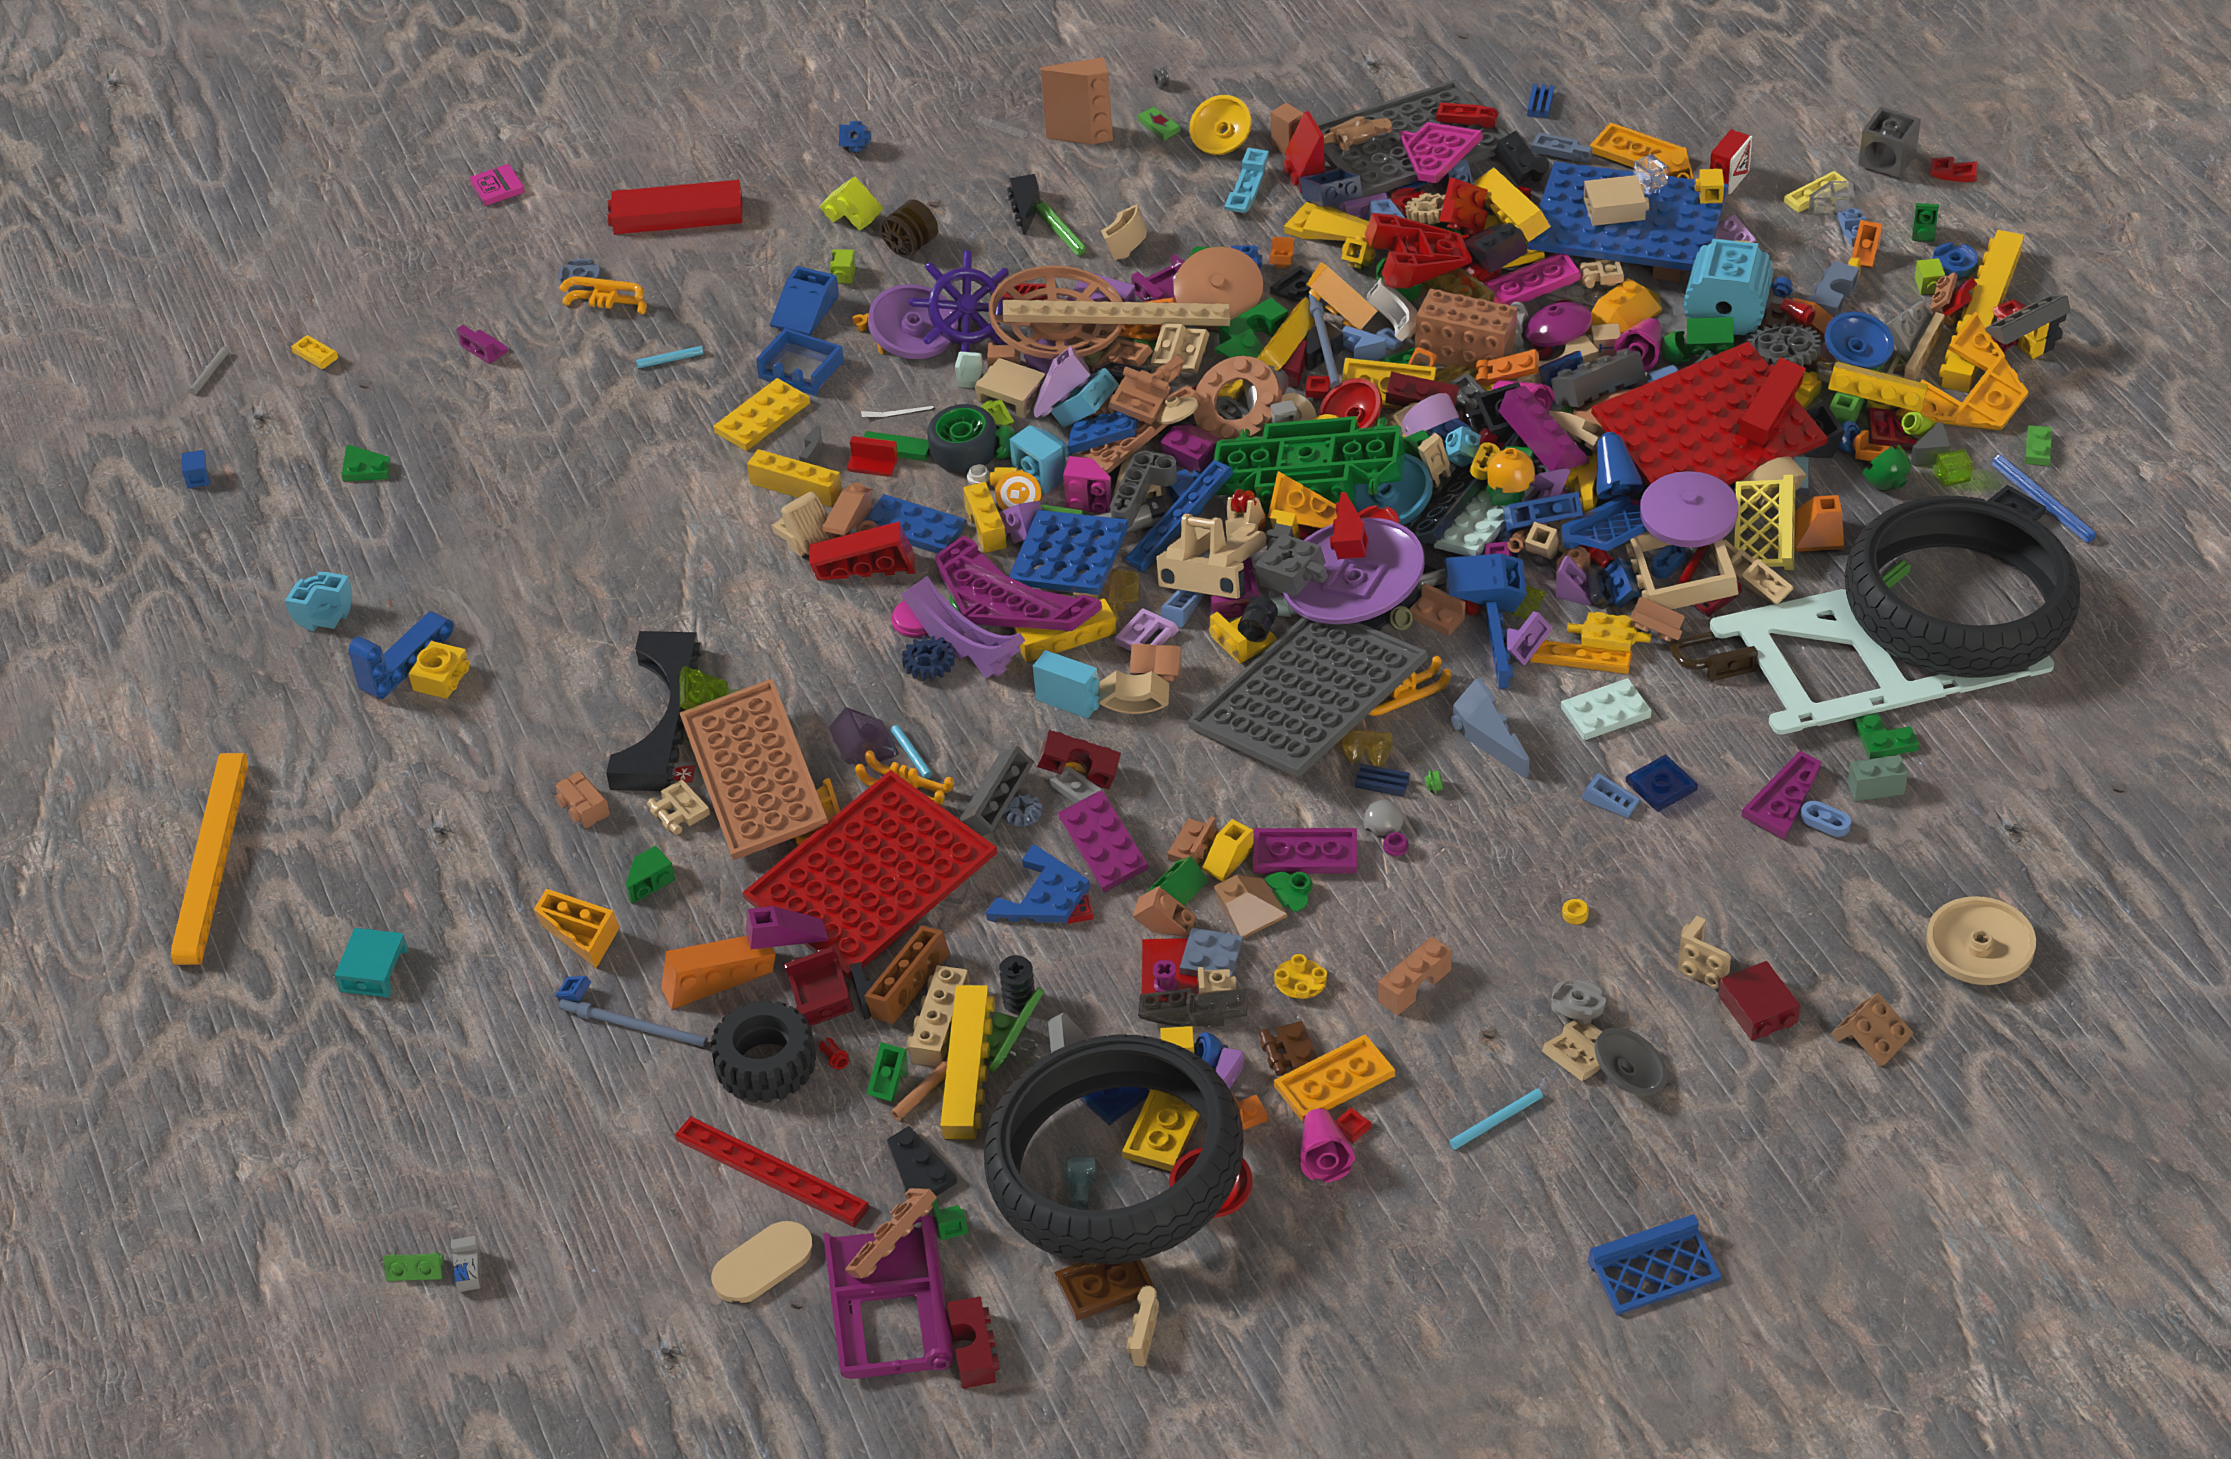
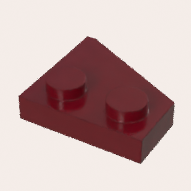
[1867,407,1917,451]

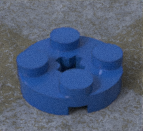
[1932,243,1978,281]

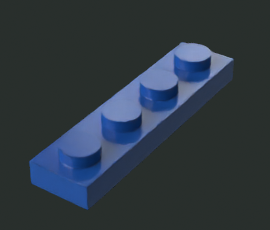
[1486,601,1513,689]

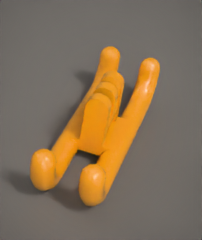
[560,276,647,315]
[1368,656,1452,716]
[855,750,954,806]

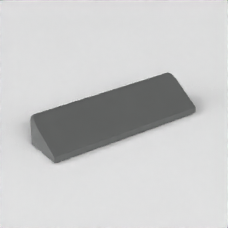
[1985,294,2071,344]

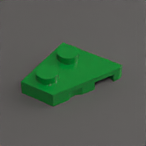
[341,445,391,482]

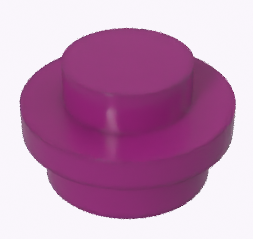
[1383,832,1409,856]

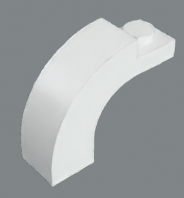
[1367,278,1418,341]

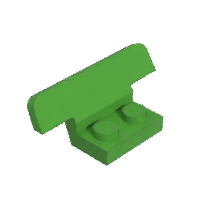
[985,987,1044,1072]

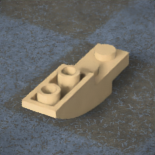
[1549,411,1602,451]

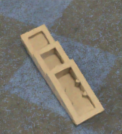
[1709,540,1794,605]

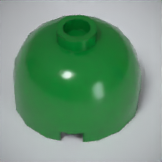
[1862,445,1911,490]

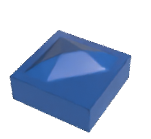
[555,976,591,1002]

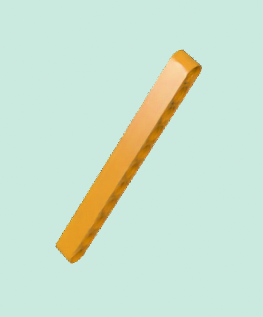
[171,753,248,965]

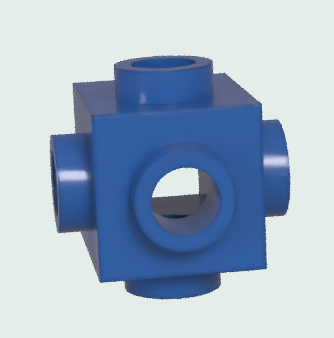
[839,121,871,152]

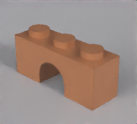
[1378,936,1452,1016]

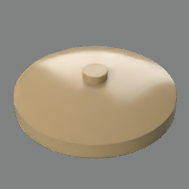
[1926,896,2036,985]

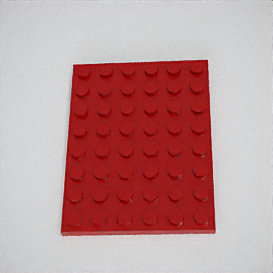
[1591,341,1828,487]
[742,770,998,980]

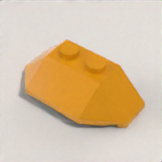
[1585,278,1662,335]

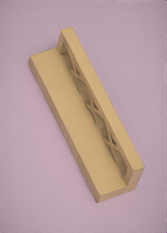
[1887,312,1945,381]

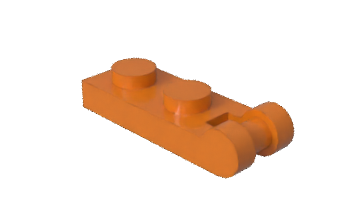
[1476,349,1539,386]

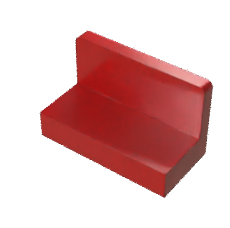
[847,436,899,477]

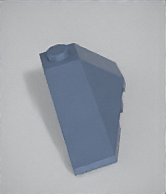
[1451,677,1530,778]

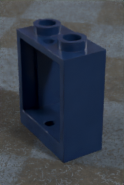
[1300,168,1363,207]

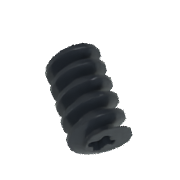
[999,955,1035,1013]

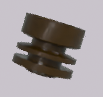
[880,199,939,258]

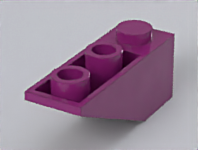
[745,906,828,949]

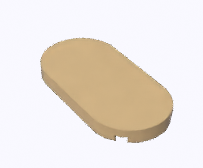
[711,1221,813,1303]

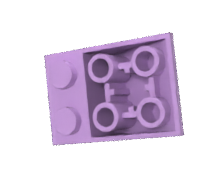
[1033,346,1090,418]

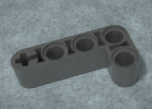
[1110,451,1177,528]

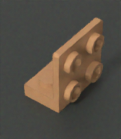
[1831,993,1913,1067]

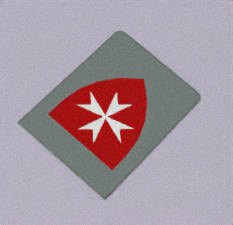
[670,762,702,786]

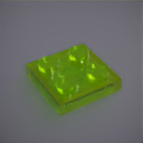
[680,666,728,710]

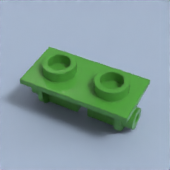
[383,1252,444,1281]

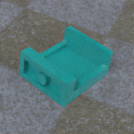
[334,928,408,998]

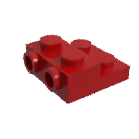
[1439,178,1488,236]

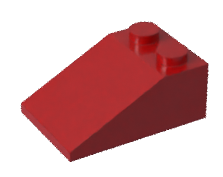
[1283,111,1325,193]

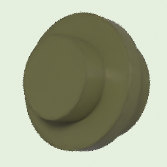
[1389,606,1413,631]

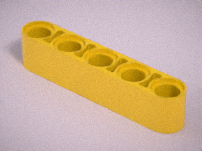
[1257,297,1315,371]

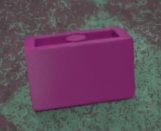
[457,325,508,364]

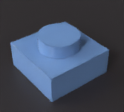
[1376,327,1406,350]

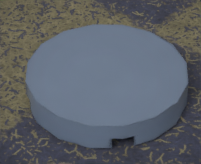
[558,258,602,292]

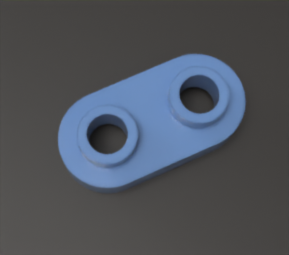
[1801,801,1851,837]

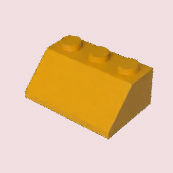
[1306,262,1377,330]

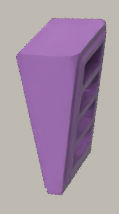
[1216,1048,1244,1089]

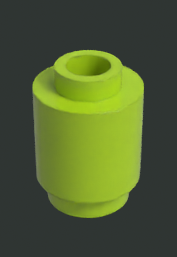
[1902,412,1936,440]

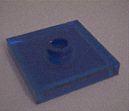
[1625,754,1698,812]
[1079,1087,1150,1126]

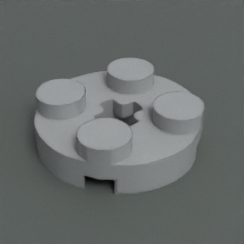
[1551,980,1606,1024]

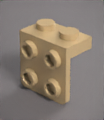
[1677,915,1731,989]

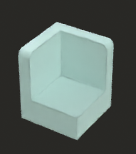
[955,352,984,388]

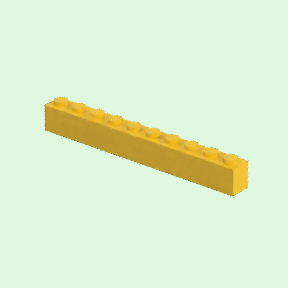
[1939,230,2024,393]

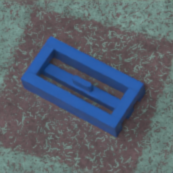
[1527,84,1554,118]

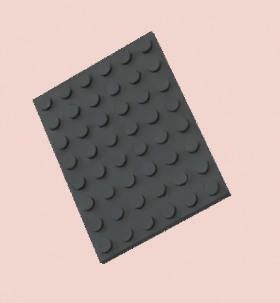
[1317,79,1508,198]
[1187,617,1428,778]

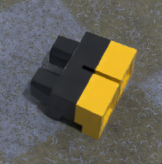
[2017,314,2067,359]

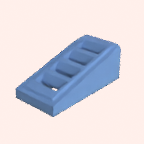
[1161,589,1204,628]
[1582,773,1641,818]

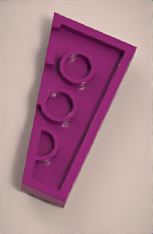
[1742,750,1822,840]

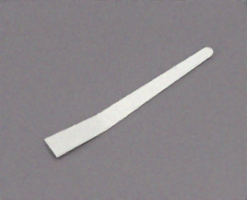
[861,406,934,417]

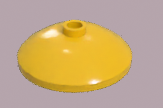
[1189,95,1252,155]

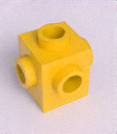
[1341,236,1375,269]

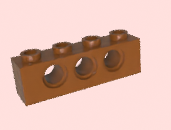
[864,925,950,1024]

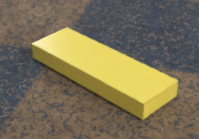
[1784,171,1849,213]

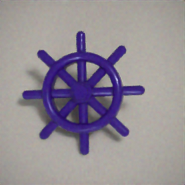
[909,250,1009,352]

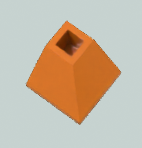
[1795,495,1844,552]

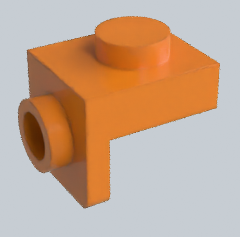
[1269,236,1295,268]
[1853,430,1891,464]

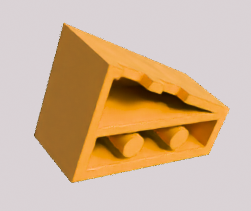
[534,889,620,968]

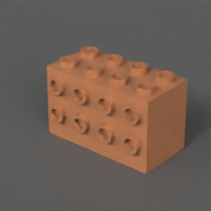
[1415,289,1518,374]

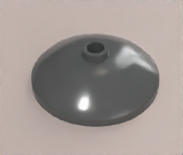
[1595,1027,1668,1096]

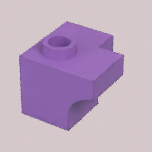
[999,501,1042,544]

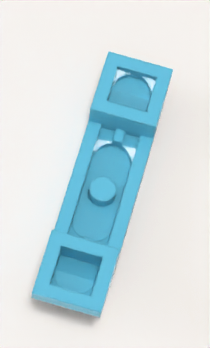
[1224,148,1269,213]

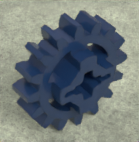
[902,636,955,681]

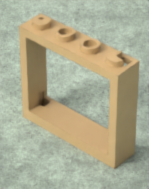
[1626,530,1738,609]

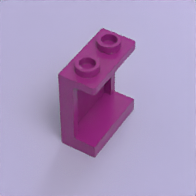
[1131,254,1185,302]
[1208,557,1260,619]

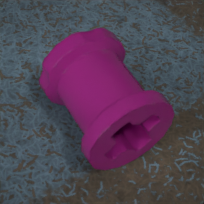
[1153,960,1177,995]

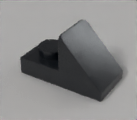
[850,962,878,1020]

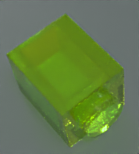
[1933,449,1973,487]

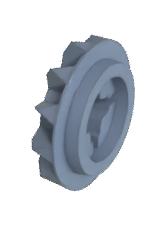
[1003,793,1043,827]

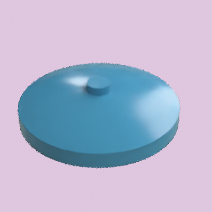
[1355,453,1433,526]

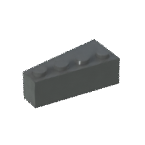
[1550,348,1646,407]

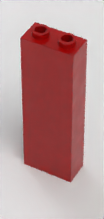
[607,179,743,235]

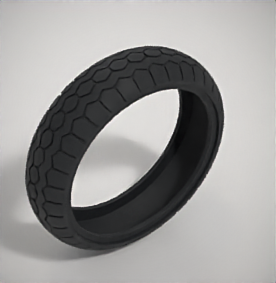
[1845,496,2081,678]
[984,1034,1244,1264]

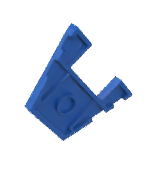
[986,844,1090,923]

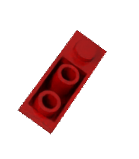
[1330,492,1369,560]

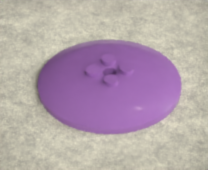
[1283,518,1425,624]

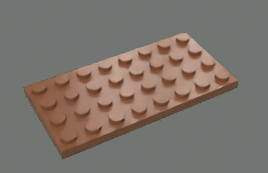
[680,678,828,860]

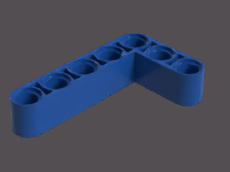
[348,611,454,699]

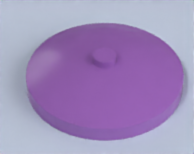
[868,284,958,359]
[1640,471,1738,547]

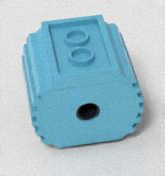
[1683,239,1773,335]

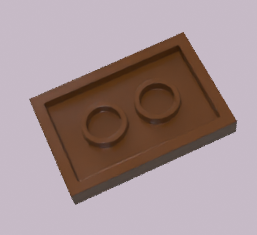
[1055,1259,1155,1321]

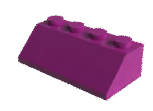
[1499,386,1591,471]

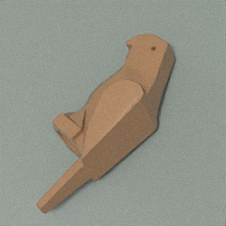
[1324,116,1393,151]

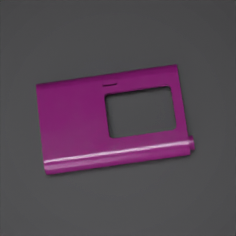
[823,1214,955,1379]

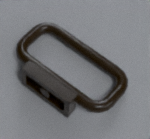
[1670,631,1758,681]

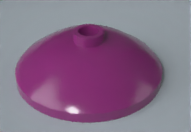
[1525,302,1592,347]

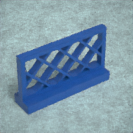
[1562,495,1647,551]
[1587,1214,1722,1315]

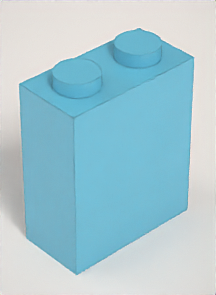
[1033,650,1100,718]

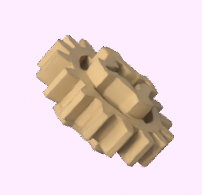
[1405,193,1445,224]

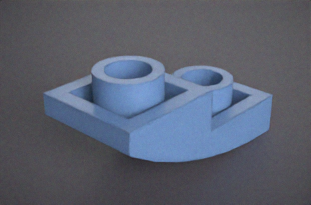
[1837,208,1866,246]

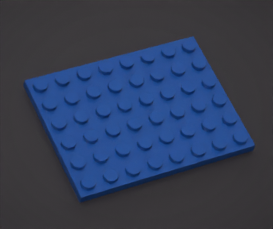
[1527,162,1729,271]

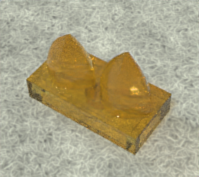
[1341,730,1393,767]

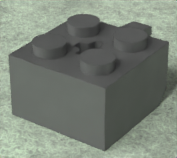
[1254,534,1328,597]

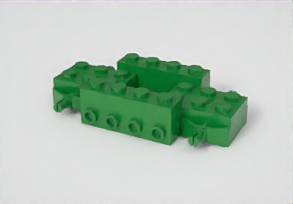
[1214,416,1406,515]

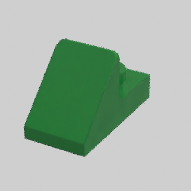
[866,1042,908,1102]

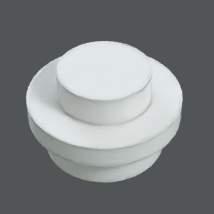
[967,464,990,485]

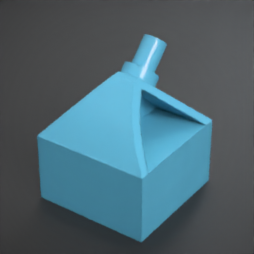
[1010,425,1071,495]

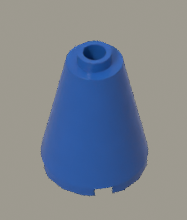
[1596,432,1644,501]

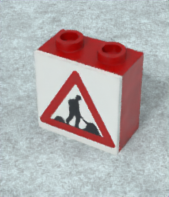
[1710,129,1752,195]

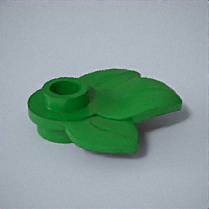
[1264,872,1313,912]

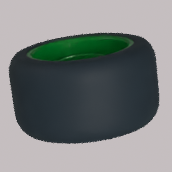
[927,404,999,473]

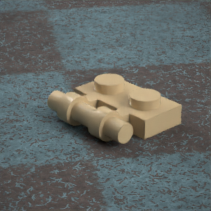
[1579,258,1624,288]
[647,780,710,835]

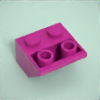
[1063,456,1112,514]

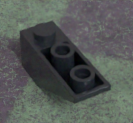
[1007,174,1040,235]

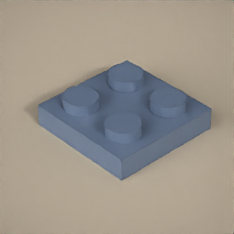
[1180,928,1243,977]

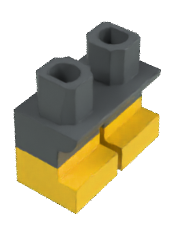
[1265,509,1301,550]

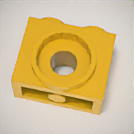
[409,641,470,699]

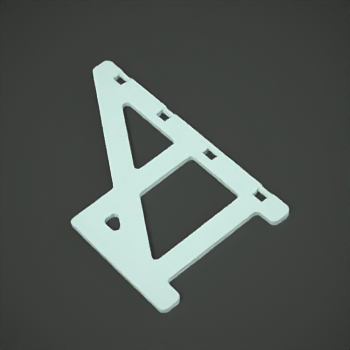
[1710,589,2054,735]

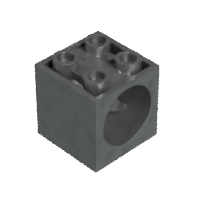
[1859,107,1921,178]

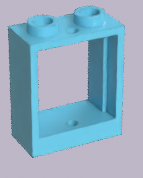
[1051,368,1119,428]

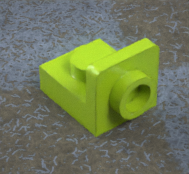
[981,399,1014,426]

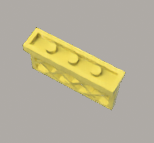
[1734,475,1796,570]

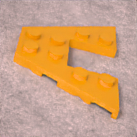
[1896,311,2028,430]

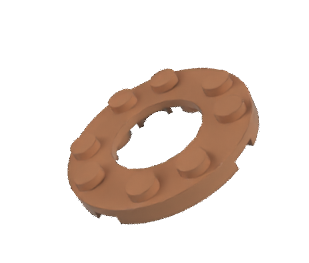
[1193,356,1282,439]

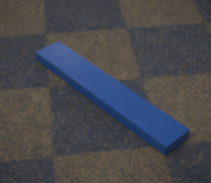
[1124,460,1233,573]

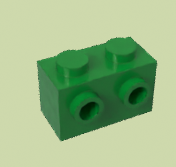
[1687,317,1734,355]

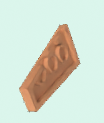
[845,1188,937,1279]

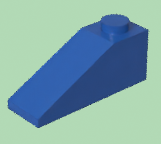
[1503,492,1583,532]

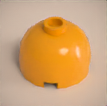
[1487,448,1535,493]

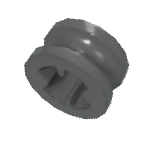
[1153,67,1169,88]

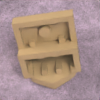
[771,491,839,557]

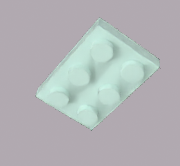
[1561,678,1651,741]

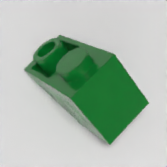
[1912,203,1939,242]
[626,845,675,904]

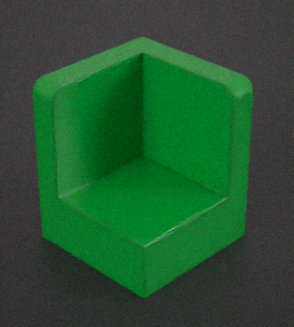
[932,1199,968,1241]

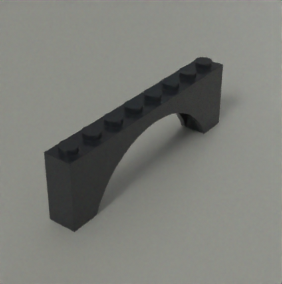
[606,631,703,791]

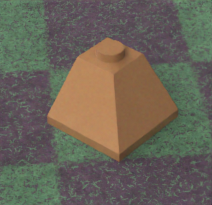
[1214,875,1288,939]

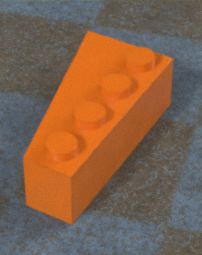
[661,936,776,1010]

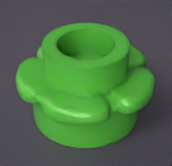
[1424,770,1444,794]

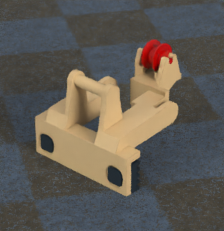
[1157,489,1266,599]

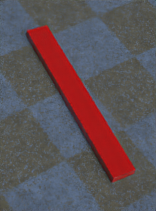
[675,1116,870,1228]

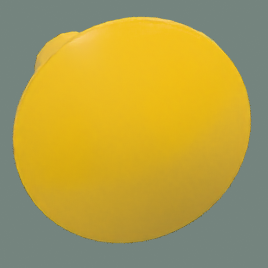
[1274,954,1327,999]

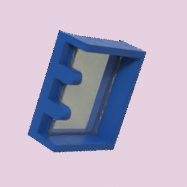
[756,328,844,397]

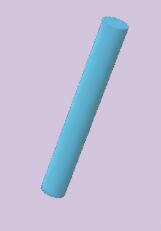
[636,346,703,369]
[891,725,933,779]

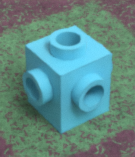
[1445,426,1481,467]

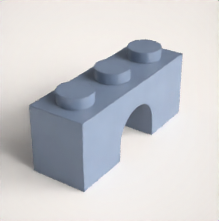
[1808,261,1859,317]

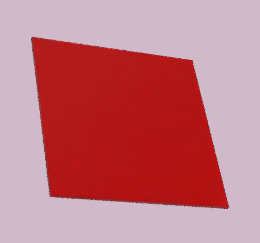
[1142,938,1199,1001]

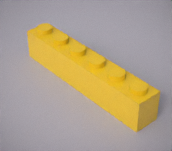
[1473,168,1551,242]
[940,985,995,1140]

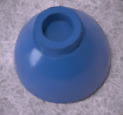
[1837,421,1860,453]
[1194,1032,1228,1068]

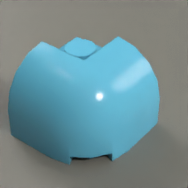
[285,572,352,631]

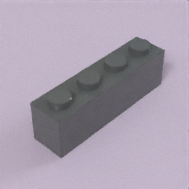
[959,745,1034,837]

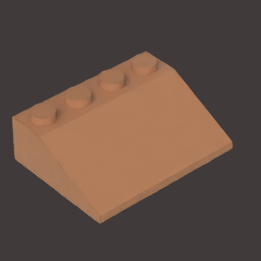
[1040,57,1113,144]

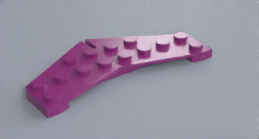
[935,536,1102,631]

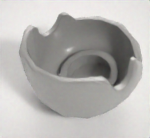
[1363,800,1404,836]

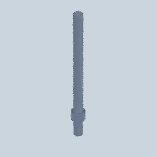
[1309,294,1340,388]
[559,999,708,1048]

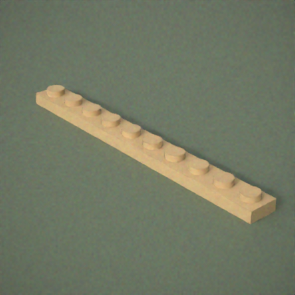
[1003,300,1230,326]

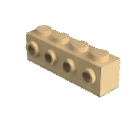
[907,965,970,1067]

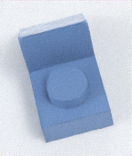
[1342,326,1387,361]

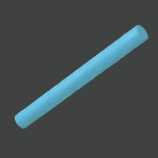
[1449,1088,1543,1150]

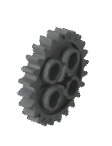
[1747,323,1822,367]

